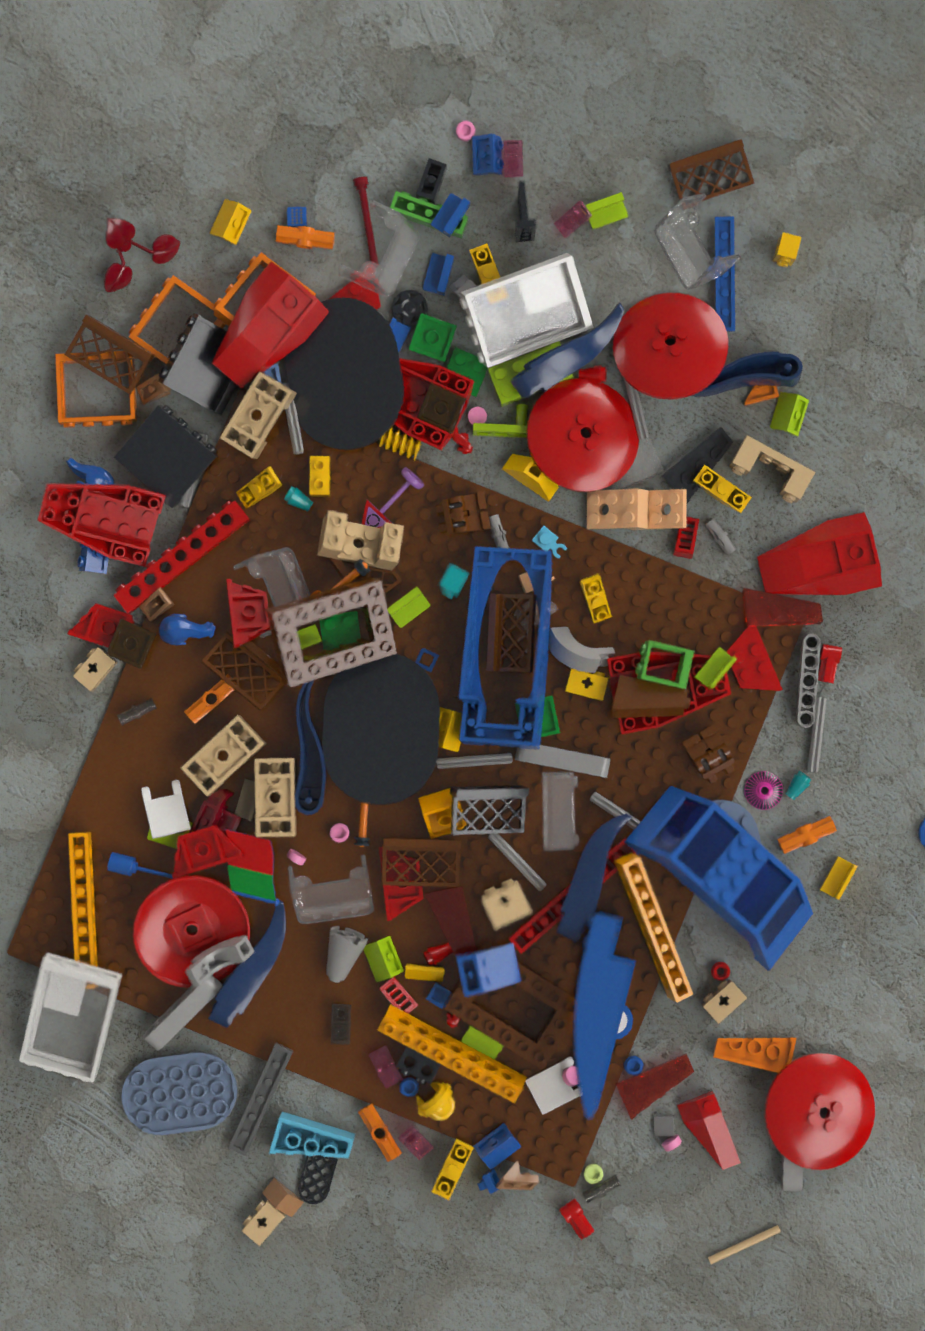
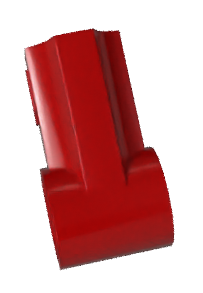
[818,644,842,684]
[559,1198,595,1240]

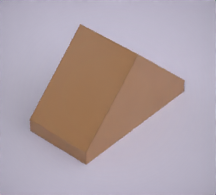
[139,588,175,622]
[262,1177,304,1217]

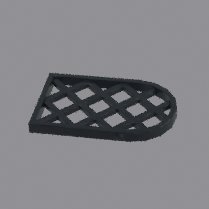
[298,1155,338,1204]

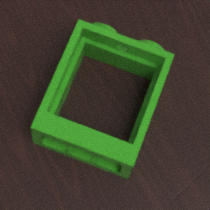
[636,641,694,689]

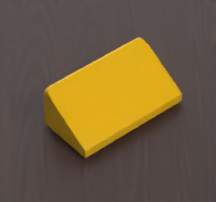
[405,964,444,982]

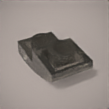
[331,1004,351,1045]

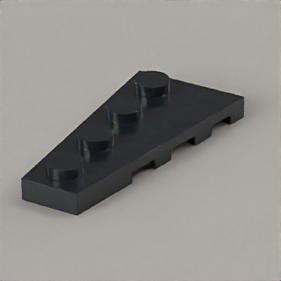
[661,427,733,505]

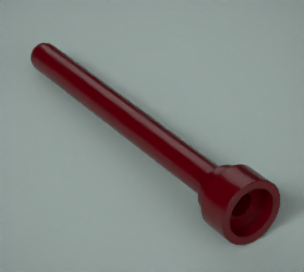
[353,176,379,269]

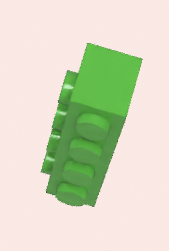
[389,191,468,239]

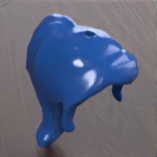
[66,458,115,485]
[159,614,216,645]

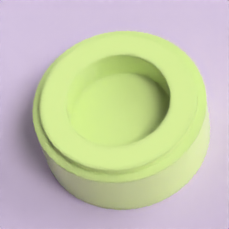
[584,1164,603,1184]

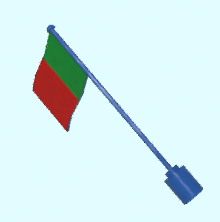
[108,829,280,906]

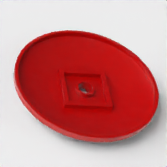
[613,293,728,400]
[527,378,639,492]
[133,876,250,988]
[764,1053,875,1170]

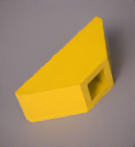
[469,244,508,304]
[502,454,559,502]
[693,465,752,513]
[236,466,282,509]
[580,574,612,623]
[431,1139,474,1200]

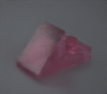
[503,140,523,177]
[554,200,592,238]
[369,1045,403,1088]
[398,1124,434,1160]

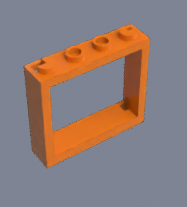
[213,252,316,326]
[129,275,226,365]
[55,351,137,428]

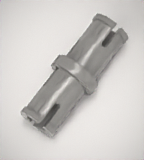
[489,514,509,548]
[705,518,737,556]

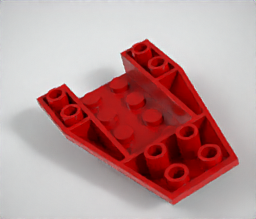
[212,262,329,388]
[394,358,474,451]
[37,483,166,567]
[757,512,882,595]
[607,652,731,735]

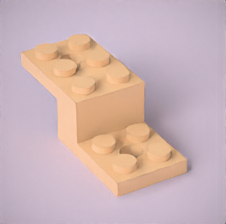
[587,489,687,530]

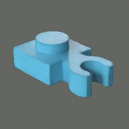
[532,526,567,559]

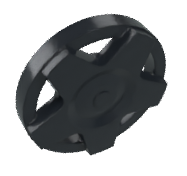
[392,290,428,326]

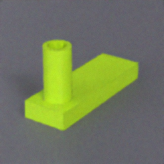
[473,404,528,438]

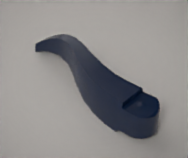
[510,303,624,398]
[692,351,803,397]
[295,680,326,815]
[558,814,633,943]
[208,899,286,1028]

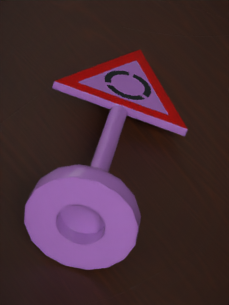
[362,467,424,528]

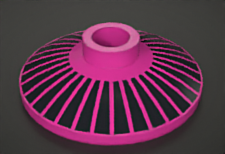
[744,771,783,810]

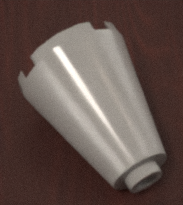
[326,926,368,982]

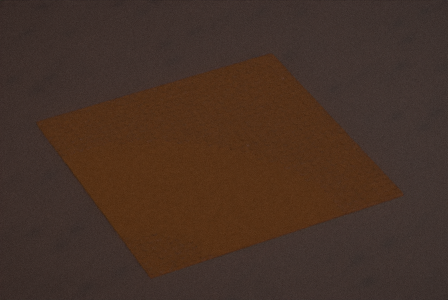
[7,388,805,1187]

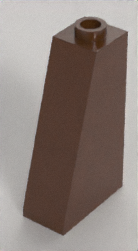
[611,675,691,718]

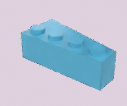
[269,1112,356,1158]

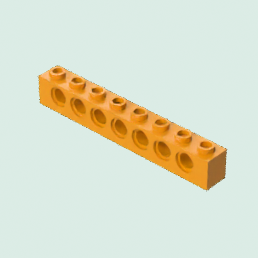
[69,832,99,989]
[614,853,693,1003]
[378,1005,527,1103]

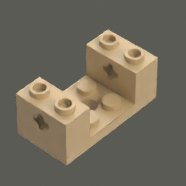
[220,372,297,459]
[729,435,815,504]
[317,511,404,570]
[181,715,266,796]
[255,758,297,837]
[482,878,531,929]

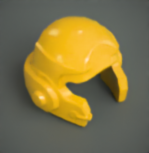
[416,1082,455,1121]

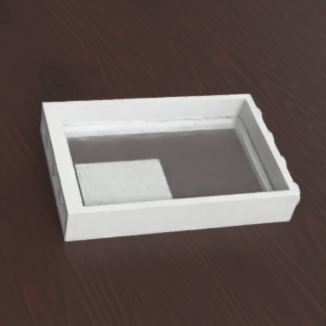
[460,253,594,367]
[19,953,122,1082]

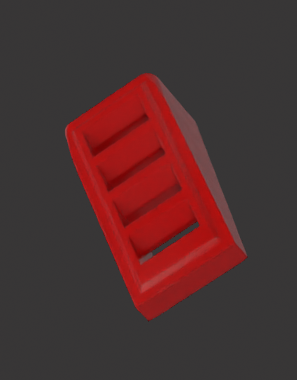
[673,517,700,559]
[379,976,418,1014]

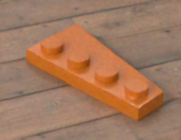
[713,1038,797,1073]

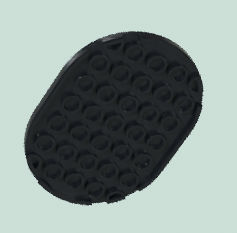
[285,298,404,450]
[322,654,440,805]

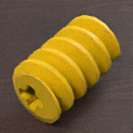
[379,426,421,461]

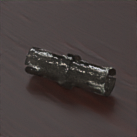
[117,698,157,726]
[582,1174,622,1204]

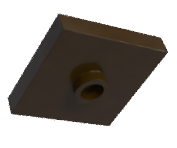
[417,383,467,434]
[106,619,157,669]

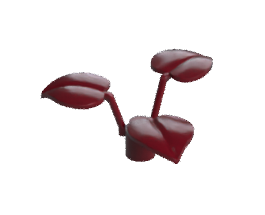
[104,218,180,292]

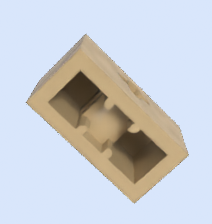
[73,647,118,692]
[702,980,747,1024]
[242,1200,286,1246]

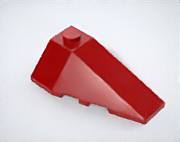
[677,1091,741,1170]

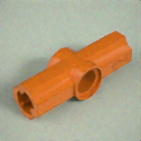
[276,225,335,250]
[184,674,236,724]
[777,816,837,854]
[358,1103,402,1162]

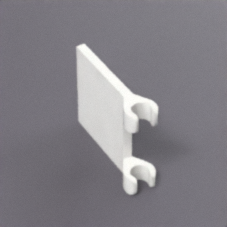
[141,780,191,839]
[525,1057,581,1115]

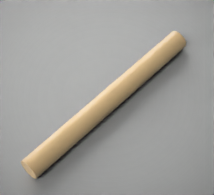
[708,1225,781,1264]

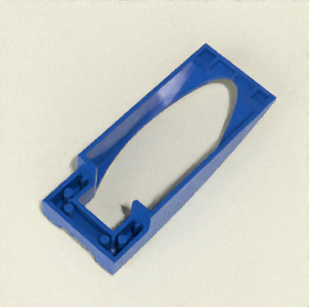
[459,547,552,750]
[575,911,636,1118]

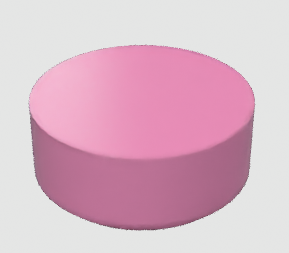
[456,121,475,141]
[468,407,487,425]
[330,823,349,842]
[287,849,307,865]
[562,1066,579,1086]
[662,1134,682,1151]

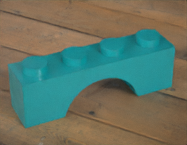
[440,565,468,599]

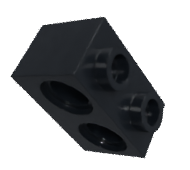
[396,1046,441,1085]

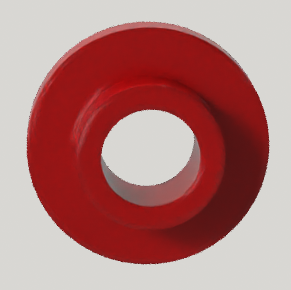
[711,962,730,981]

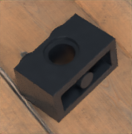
[416,158,447,204]

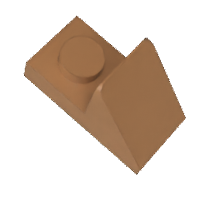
[136,373,171,405]
[496,1161,539,1190]

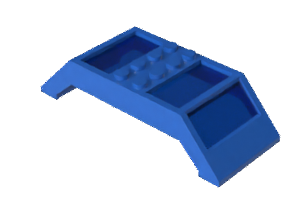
[624,786,813,971]

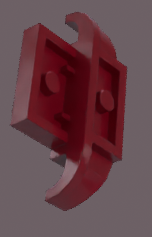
[189,789,241,836]

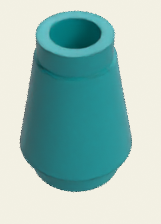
[284,486,313,512]
[785,771,812,800]

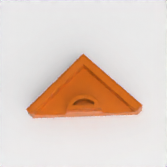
[744,385,779,406]

